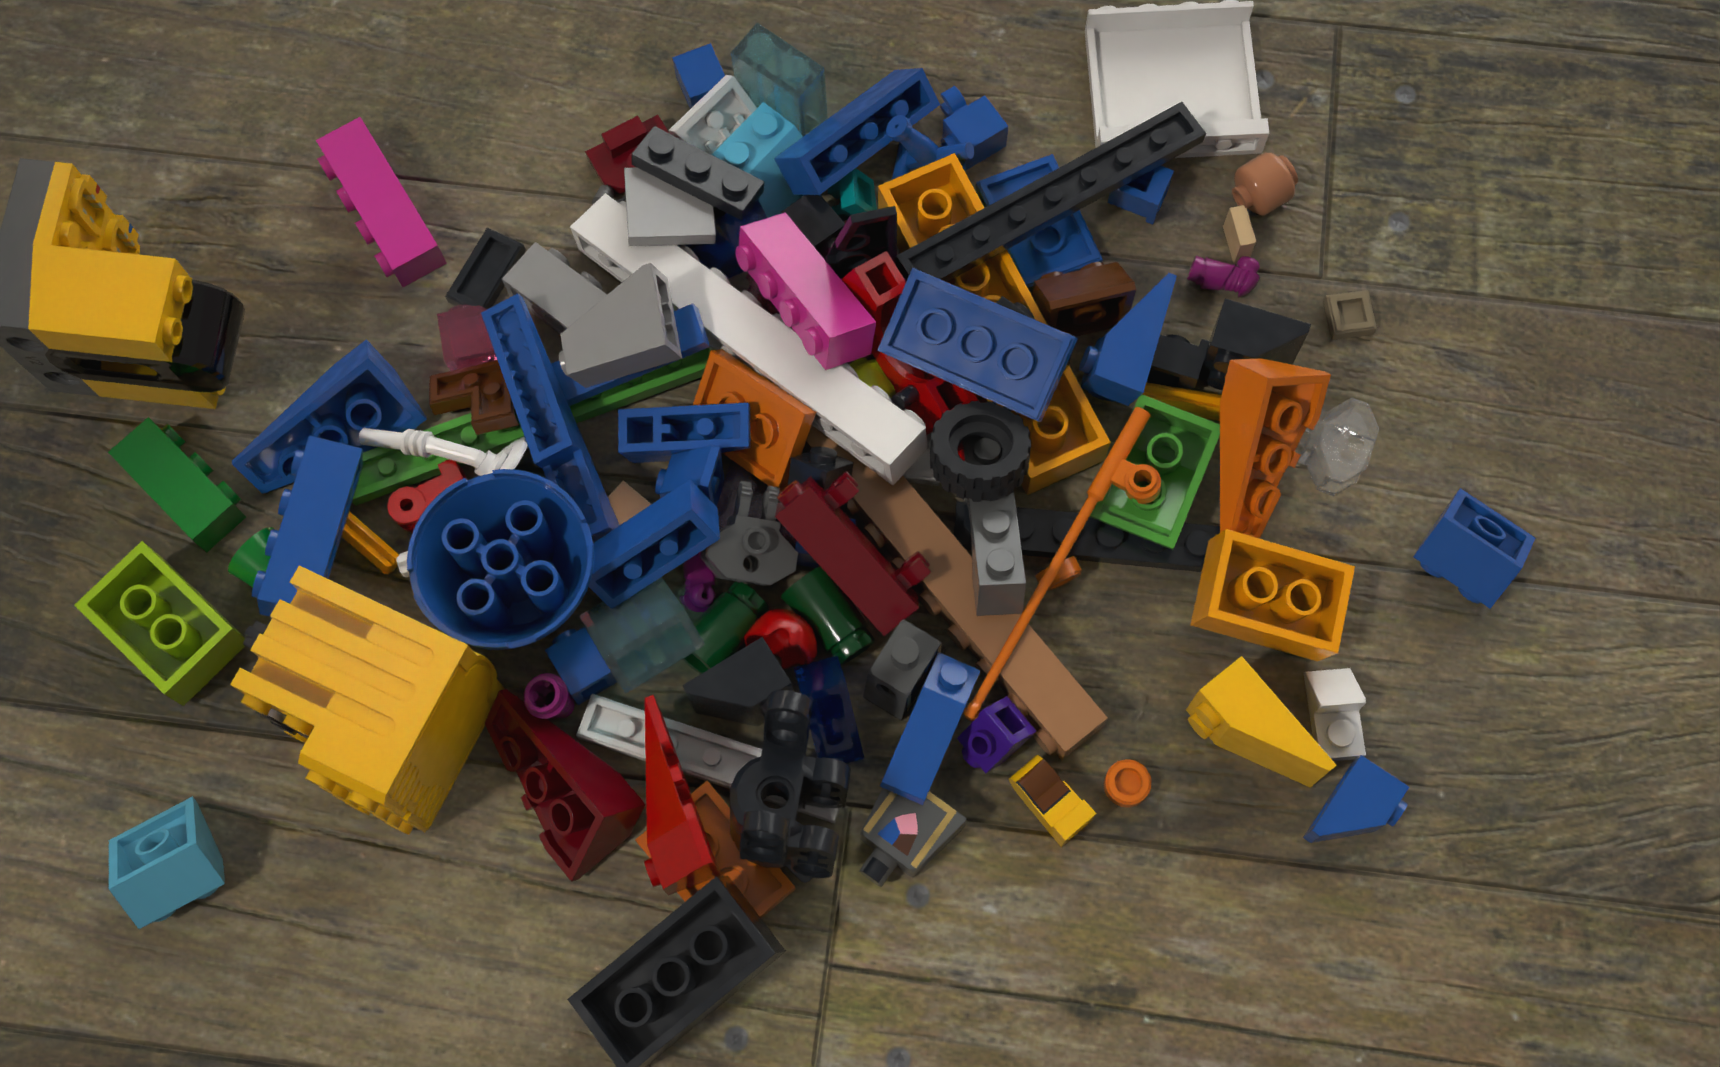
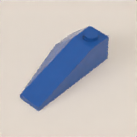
[232,339,427,494]

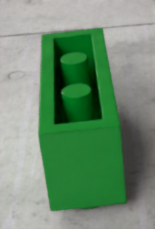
[108,417,246,553]

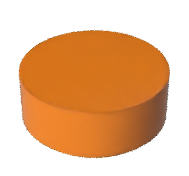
[1035,556,1082,591]
[1104,759,1151,808]

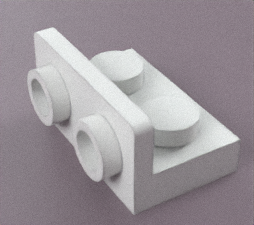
[668,75,757,155]

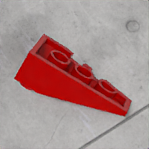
[644,695,721,896]

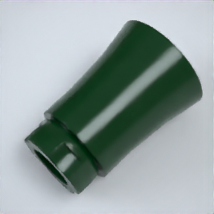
[781,566,875,666]
[670,582,769,674]

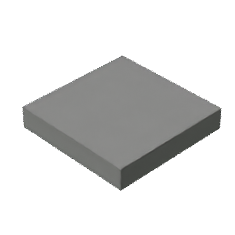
[624,167,715,246]

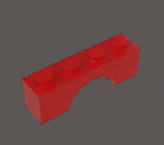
[841,251,979,435]

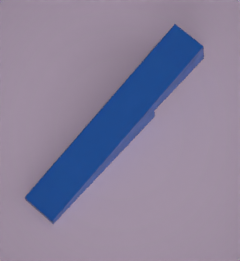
[481,293,620,543]

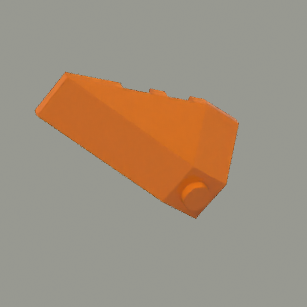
[1220,358,1331,539]

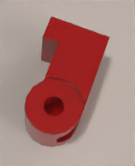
[387,459,467,533]

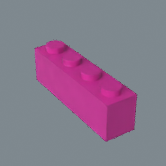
[316,117,447,287]
[736,212,876,370]

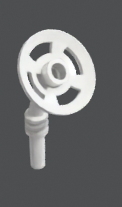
[359,428,528,476]

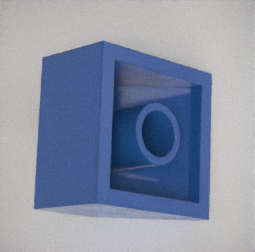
[1413,488,1536,609]

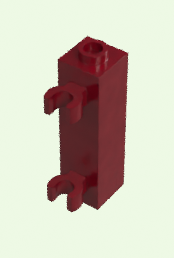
[775,471,931,636]

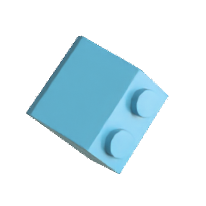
[712,102,804,220]
[109,796,225,929]

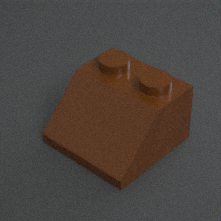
[1032,262,1137,337]

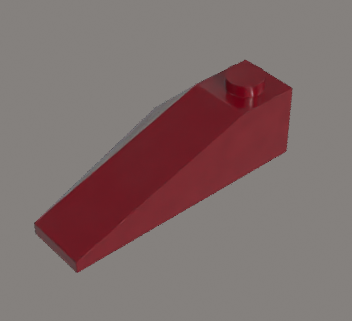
[484,689,646,882]

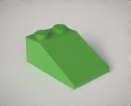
[1090,395,1220,550]

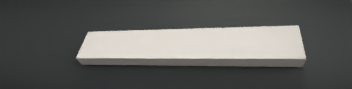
[576,694,840,824]

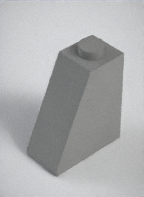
[559,263,682,388]

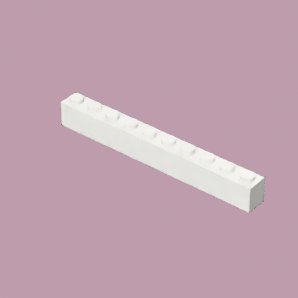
[570,193,928,485]

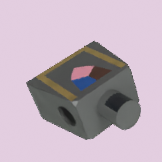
[863,619,946,721]
[859,788,967,887]

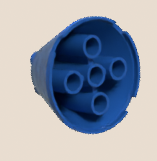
[407,469,594,650]

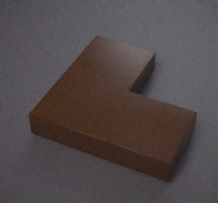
[429,360,519,435]

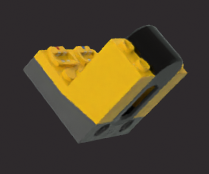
[0,158,245,409]

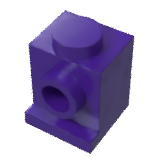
[957,696,1036,774]

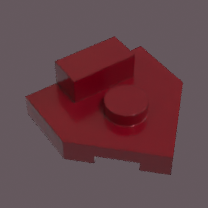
[585,115,669,194]

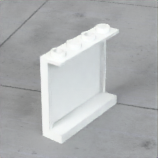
[1085,0,1269,158]

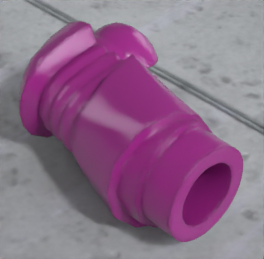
[1187,255,1260,298]
[680,552,715,612]

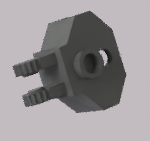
[699,481,798,586]

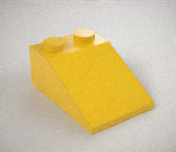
[1186,656,1337,788]

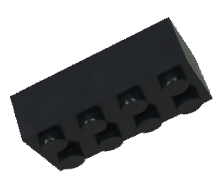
[567,876,786,1067]

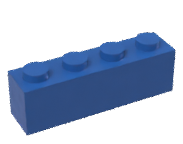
[774,68,940,195]
[252,435,363,616]

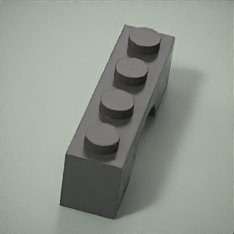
[961,437,1026,616]

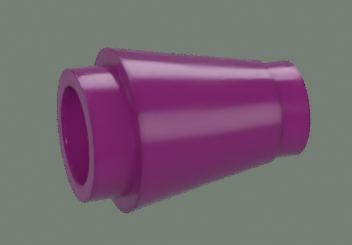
[524,673,575,719]

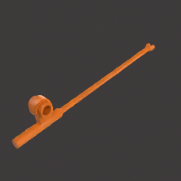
[963,407,1161,721]

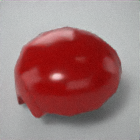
[744,609,818,669]

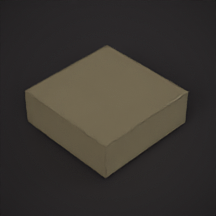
[1323,290,1377,340]

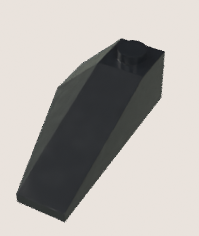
[825,206,897,279]

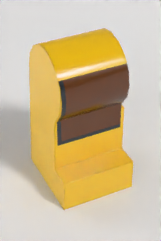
[1009,755,1097,848]

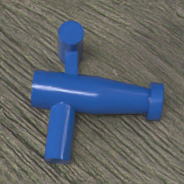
[886,115,974,180]

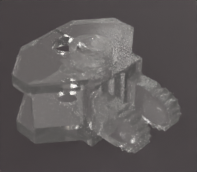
[1295,398,1379,496]

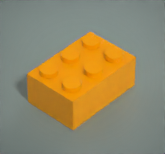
[1190,529,1355,662]

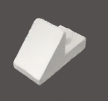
[1304,668,1366,761]

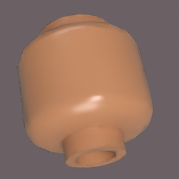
[1232,152,1298,216]

